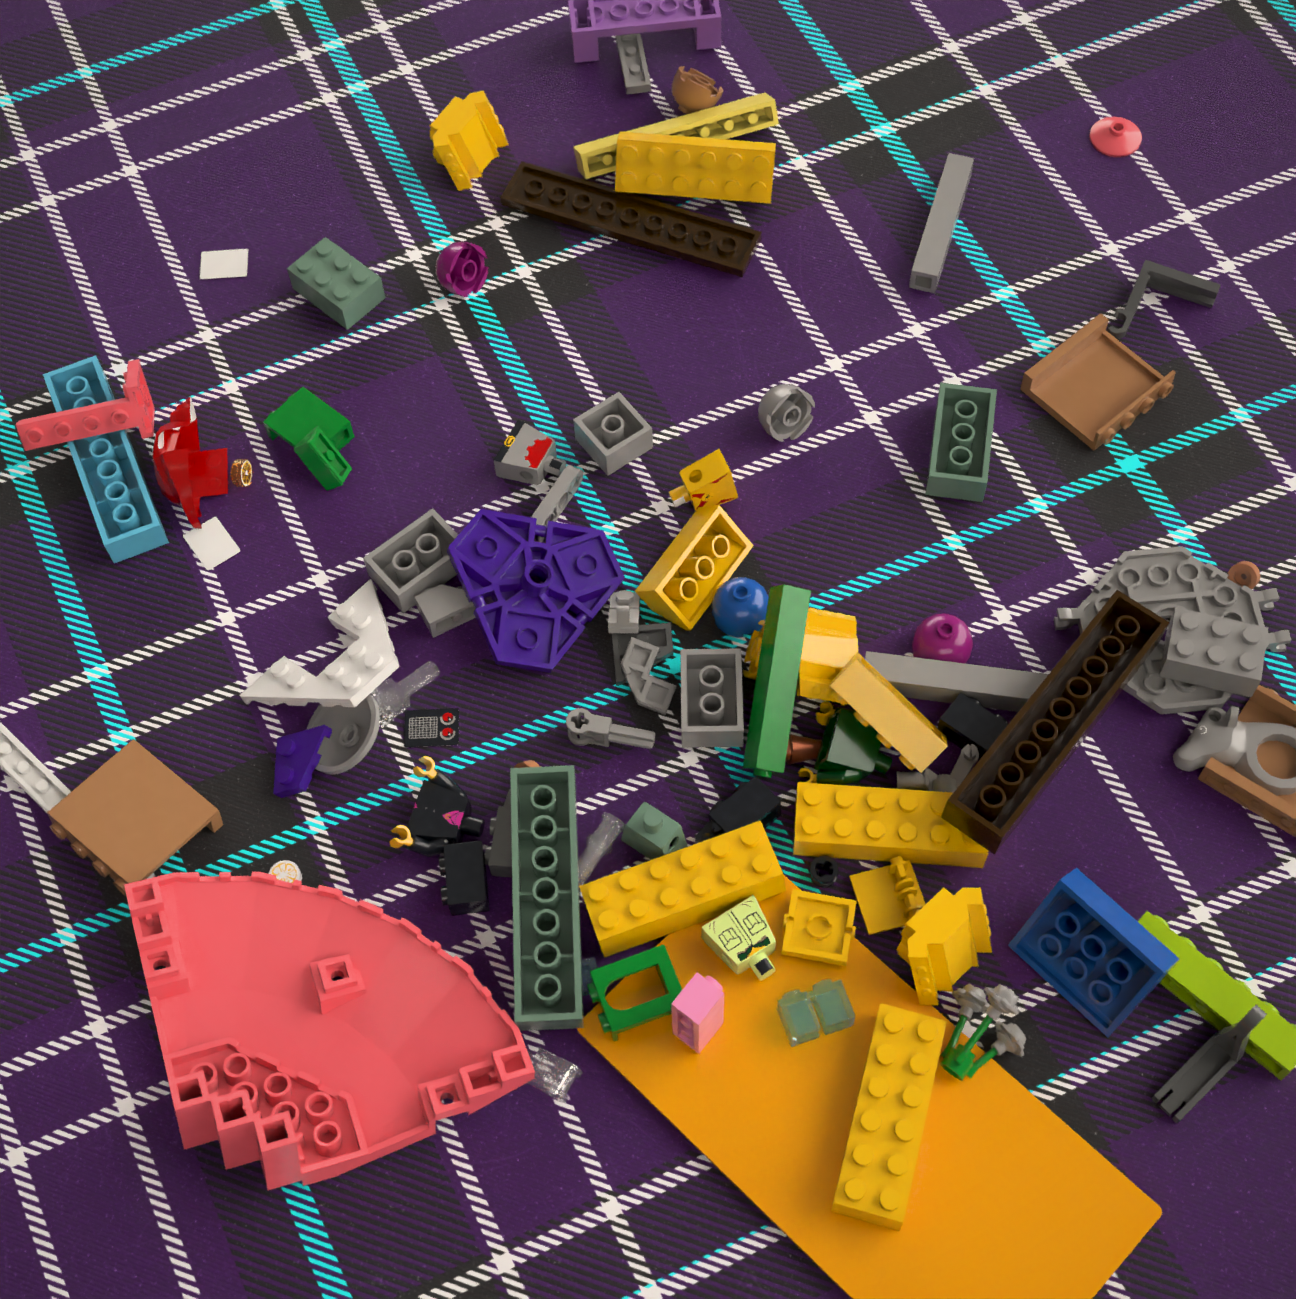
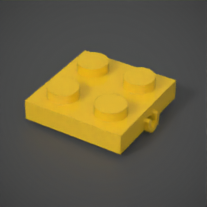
[781,889,857,966]

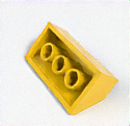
[635,505,753,631]
[830,652,948,773]

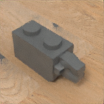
[485,789,512,878]

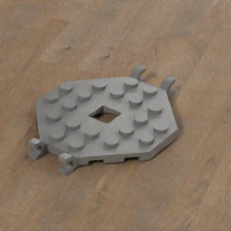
[1053,546,1291,714]

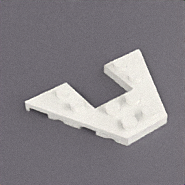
[239,579,399,707]

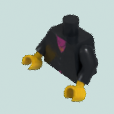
[389,756,485,857]

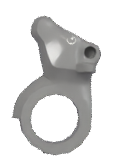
[1173,706,1296,796]

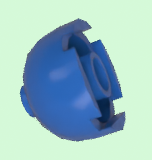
[712,577,769,638]

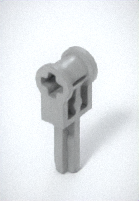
[566,708,655,749]

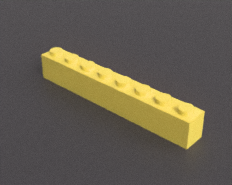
[573,92,779,179]

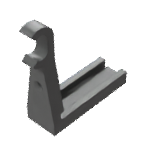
[1107,260,1221,339]
[1151,1005,1267,1124]

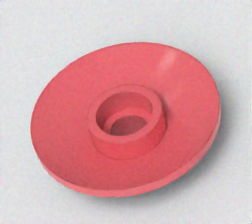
[1090,117,1142,157]

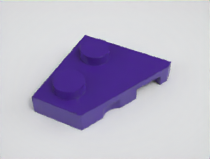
[273,725,332,798]

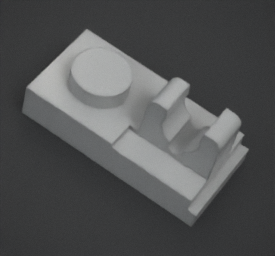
[608,590,640,633]

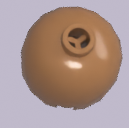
[672,66,724,114]

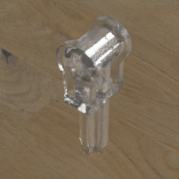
[370,661,440,729]
[527,1047,583,1103]

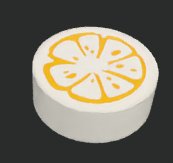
[269,860,302,883]

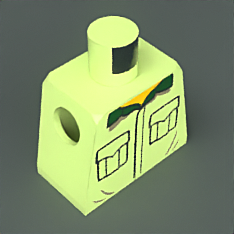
[702,895,776,980]

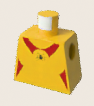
[668,449,739,511]

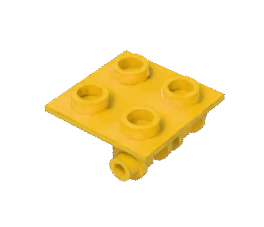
[849,856,926,935]

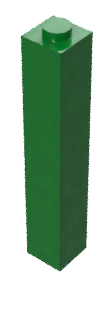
[743,584,811,778]

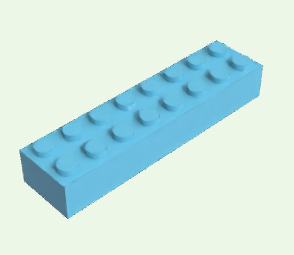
[43,356,169,564]

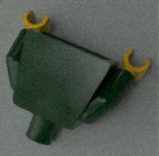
[798,701,892,785]

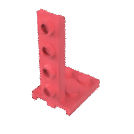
[16,359,155,451]

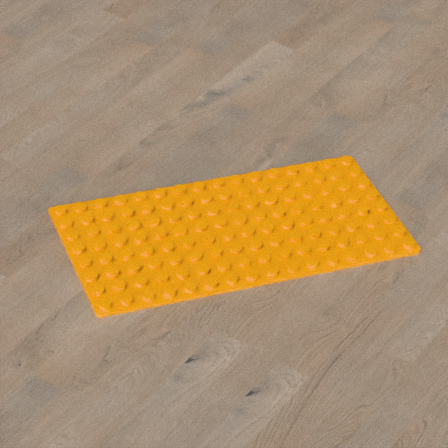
[577,875,1162,1299]

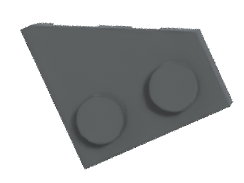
[612,622,673,686]

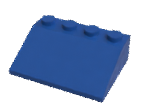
[1008,868,1179,1037]

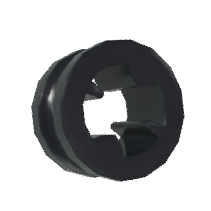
[809,856,838,888]

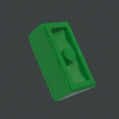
[293,426,352,491]

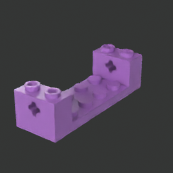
[568,0,721,63]

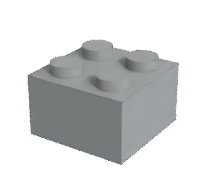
[573,392,653,476]

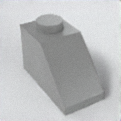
[414,584,475,638]

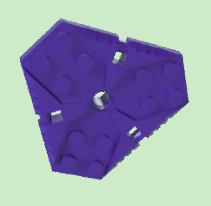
[447,509,625,673]

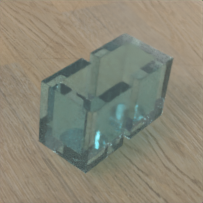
[777,979,856,1047]

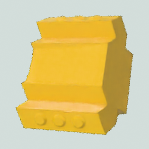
[429,91,509,191]
[797,608,858,704]
[897,887,992,1005]

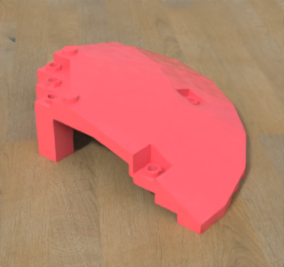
[124,872,535,1190]

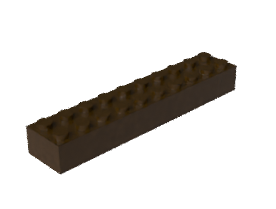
[941,590,1170,855]

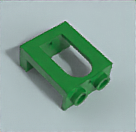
[587,944,682,1041]

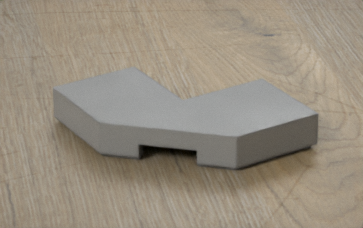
[620,637,677,715]

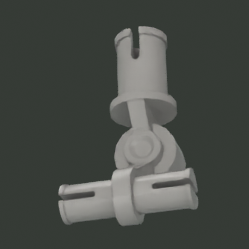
[897,744,979,792]

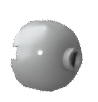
[758,384,815,442]

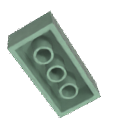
[925,382,997,502]

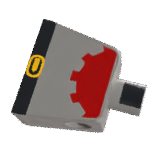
[494,420,566,485]

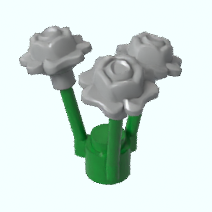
[940,984,1026,1081]

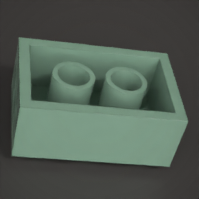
[287,237,386,330]

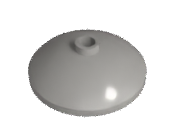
[307,694,380,775]

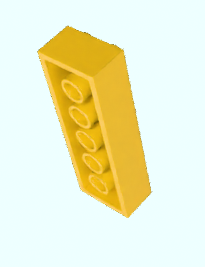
[615,131,776,204]
[793,782,988,868]
[579,820,786,958]
[831,1003,947,1231]

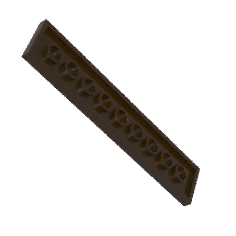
[500,161,762,278]

